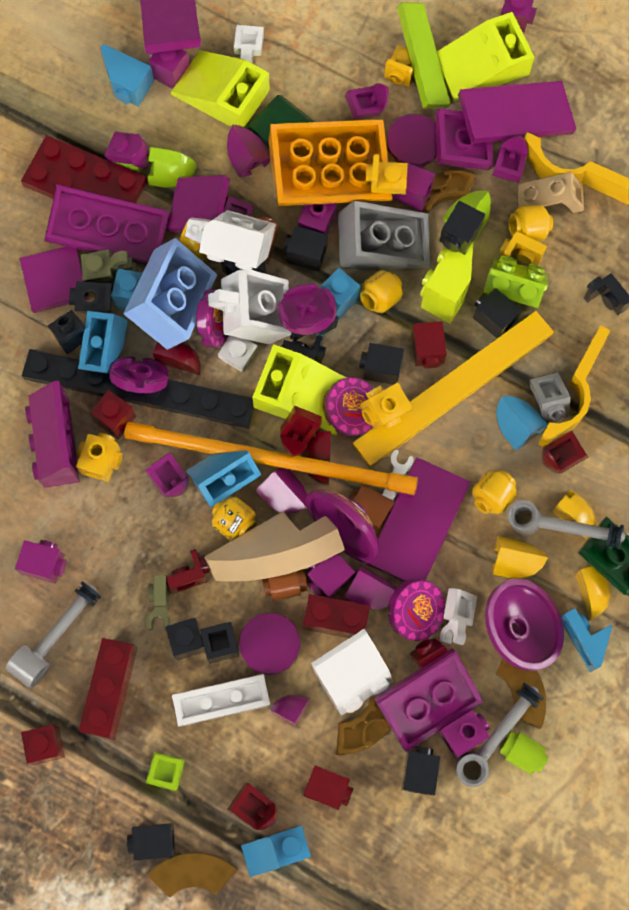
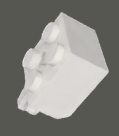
[185,210,276,270]
[208,270,292,345]

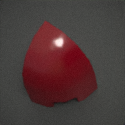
[152,342,201,375]
[301,431,331,485]

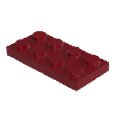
[21,135,147,203]

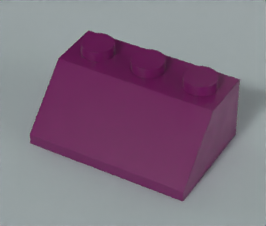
[25,381,80,488]

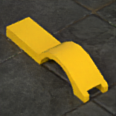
[524,132,629,205]
[538,325,611,447]

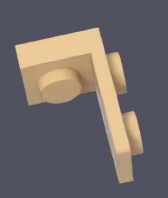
[518,172,584,213]

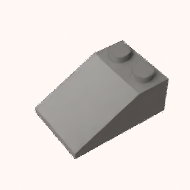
[338,201,431,271]

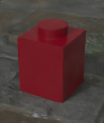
[411,321,447,369]
[90,390,136,440]
[21,724,65,765]
[303,765,354,810]

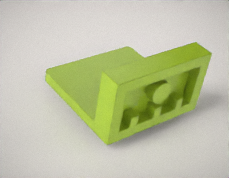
[483,255,549,308]

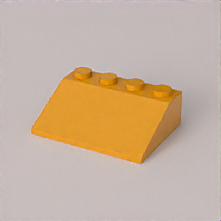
[268,119,392,206]

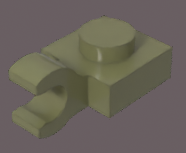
[81,249,133,283]
[146,575,170,630]

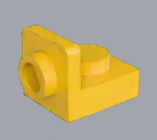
[384,45,414,87]
[366,154,408,195]
[499,231,547,265]

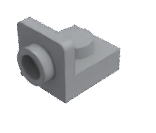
[530,373,570,422]

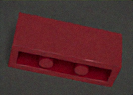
[79,638,137,740]

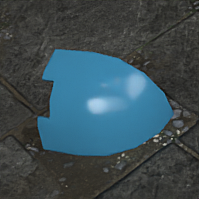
[496,396,548,451]

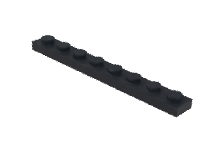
[21,349,254,429]

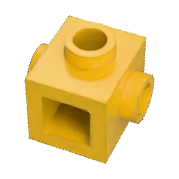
[360,382,413,430]
[76,433,123,483]

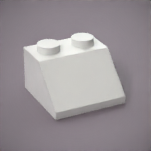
[311,629,393,716]

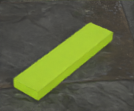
[397,2,450,109]

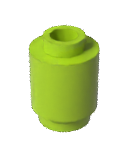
[499,731,549,775]

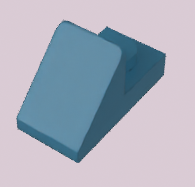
[561,608,612,672]
[241,825,311,877]

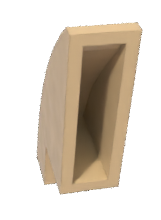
[204,512,345,582]

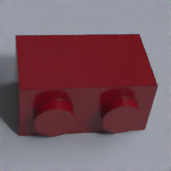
[303,594,370,638]

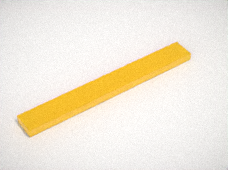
[352,311,554,468]

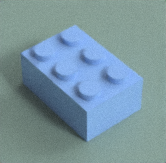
[123,238,217,349]

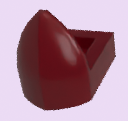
[280,406,322,457]
[542,430,589,474]
[227,782,278,830]

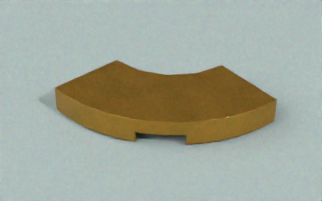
[403,170,477,214]
[495,658,546,729]
[336,695,390,755]
[146,853,238,898]

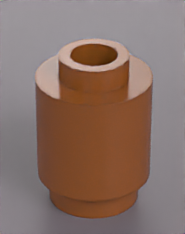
[262,569,308,601]

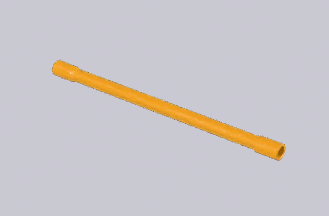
[124,422,418,495]

